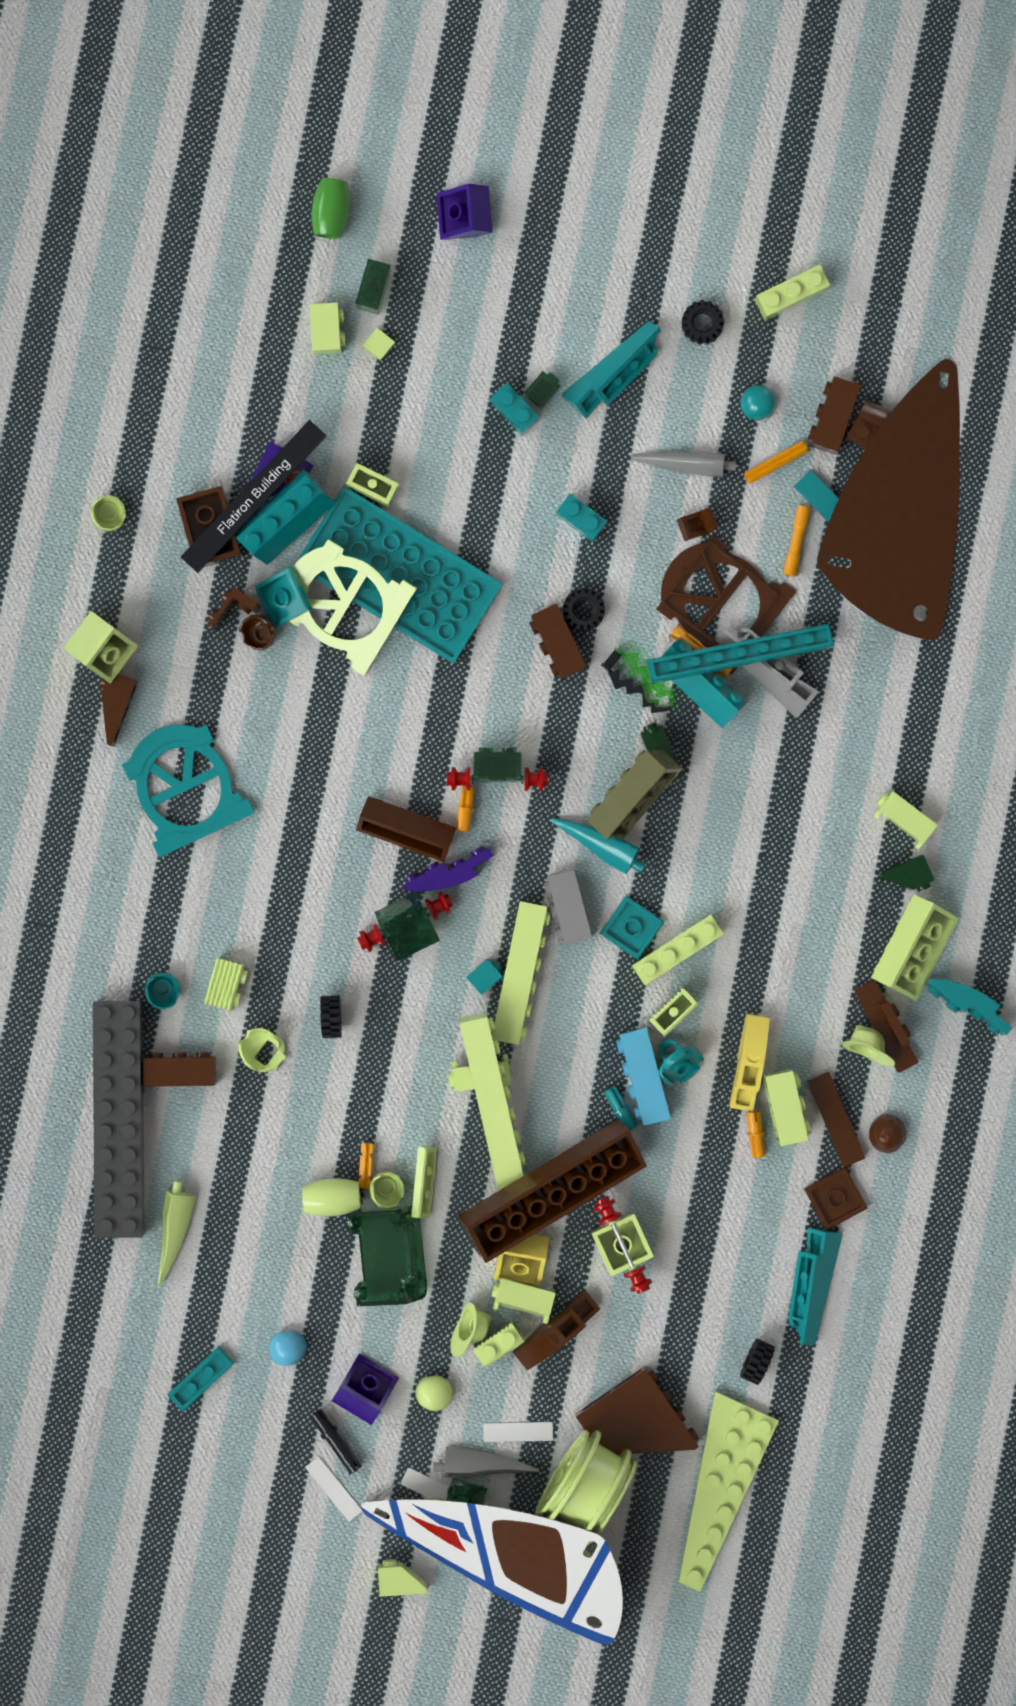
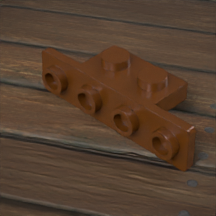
[854,980,918,1073]

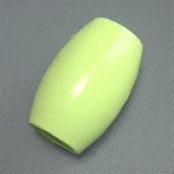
[302,1178,361,1217]

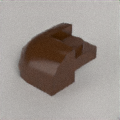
[845,399,891,449]

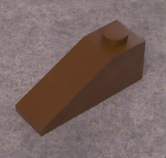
[100,674,138,747]

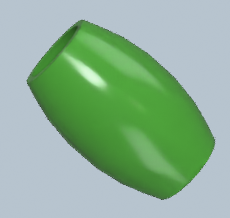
[311,178,350,239]

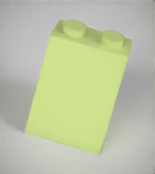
[63,611,138,684]

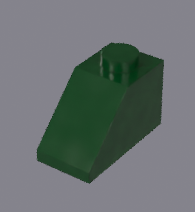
[878,855,935,892]

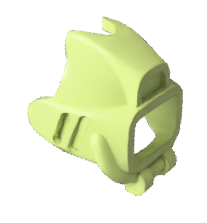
[238,1028,287,1072]

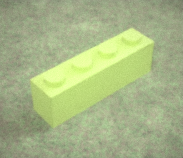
[631,914,724,985]

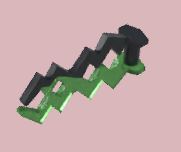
[601,647,674,713]

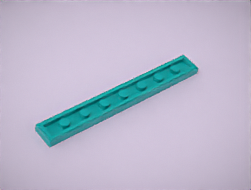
[647,624,835,684]

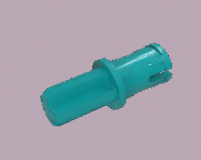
[604,1086,638,1131]

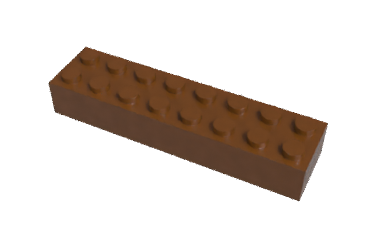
[457,1119,647,1263]

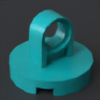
[659,1039,704,1086]

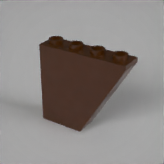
[575,1366,700,1455]

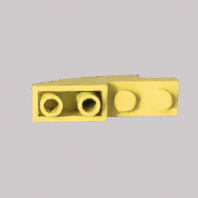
[729,1013,770,1112]

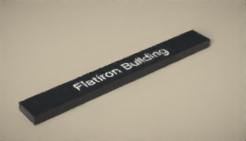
[181,419,327,573]

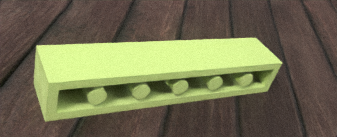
[492,901,551,1045]

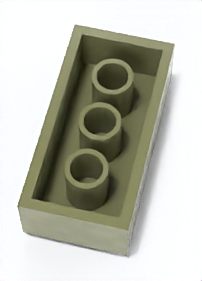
[587,750,683,839]

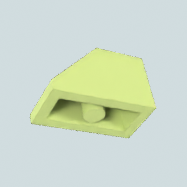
[378,1559,427,1597]

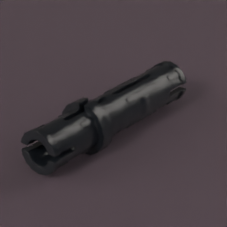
[309,1408,362,1475]

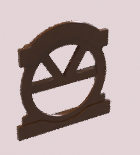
[656,536,796,675]

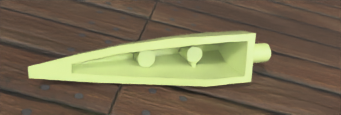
[158,1181,196,1285]

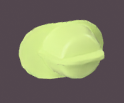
[842,1025,895,1067]
[450,1302,491,1357]

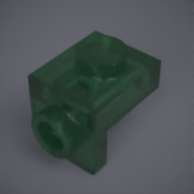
[446,1478,487,1505]

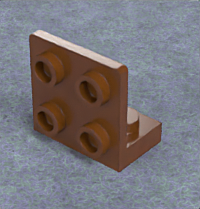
[208,587,261,632]

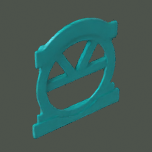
[122,725,254,857]

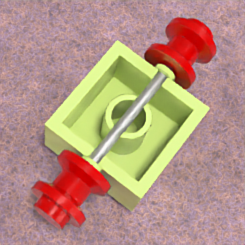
[591,1196,654,1294]

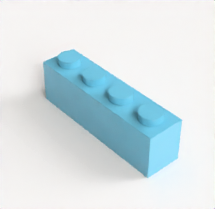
[616,1027,671,1126]

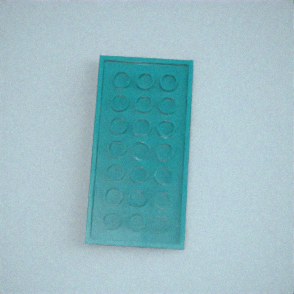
[296,486,503,664]

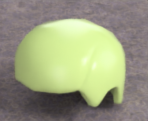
[90,495,126,531]
[369,1171,404,1209]
[415,1375,453,1411]

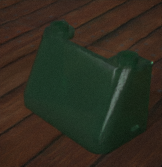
[346,1205,427,1307]

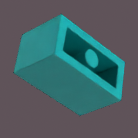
[490,383,539,436]
[555,493,608,543]

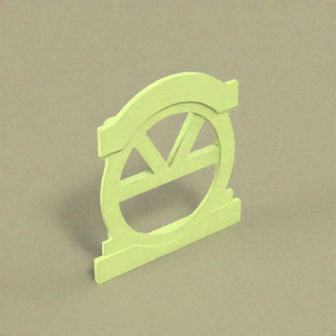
[289,539,417,675]

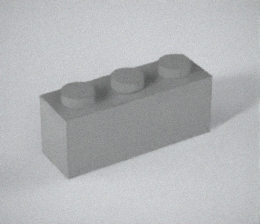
[544,870,592,945]

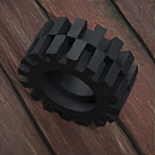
[681,300,724,345]
[563,588,605,632]
[320,995,342,1038]
[740,1338,775,1385]

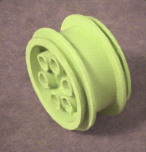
[535,1430,637,1546]

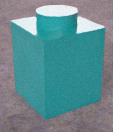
[466,958,503,995]

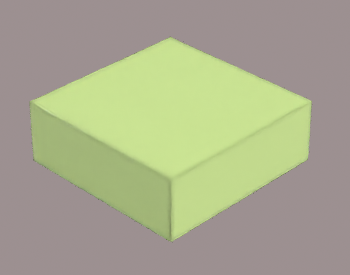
[362,328,395,361]

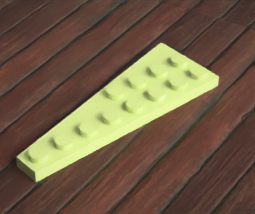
[678,1391,779,1592]

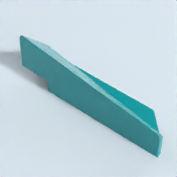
[562,321,661,419]
[788,1228,843,1345]

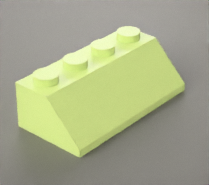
[871,895,959,1002]

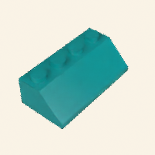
[236,469,336,565]

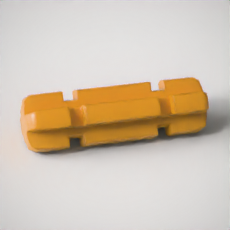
[358,1143,375,1189]

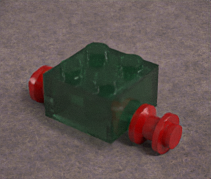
[447,747,548,791]
[357,892,454,961]

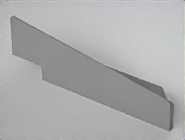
[716,628,819,718]

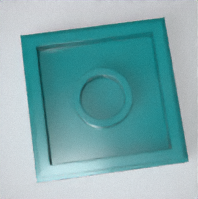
[254,566,312,628]
[599,895,665,960]

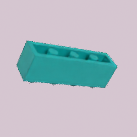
[661,638,747,728]

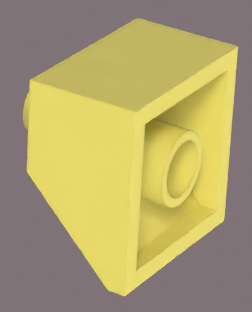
[494,1234,550,1288]

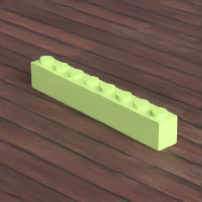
[459,1012,526,1191]

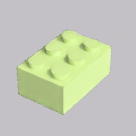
[762,1069,811,1146]

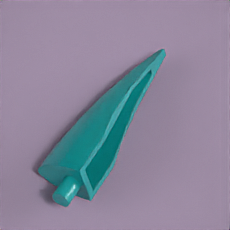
[550,817,646,874]

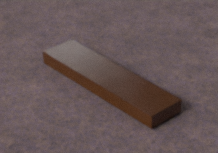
[807,1071,865,1167]

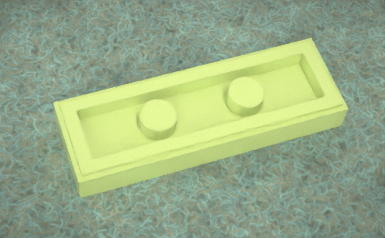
[411,1146,437,1218]

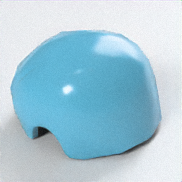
[269,1330,307,1366]

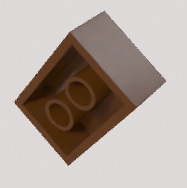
[176,486,243,567]

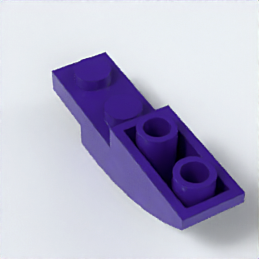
[403,846,493,891]

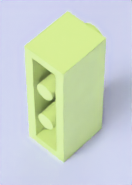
[755,264,830,321]

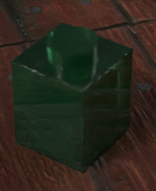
[524,371,561,410]

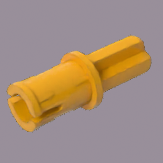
[456,786,475,832]
[746,1110,765,1158]

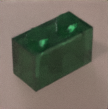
[355,259,391,315]

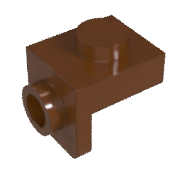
[677,507,718,542]

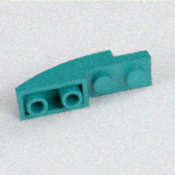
[924,979,1012,1036]

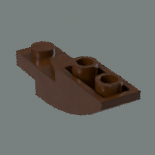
[512,1290,600,1370]

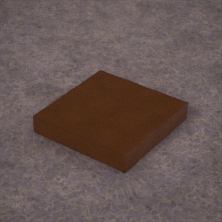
[804,1167,868,1231]

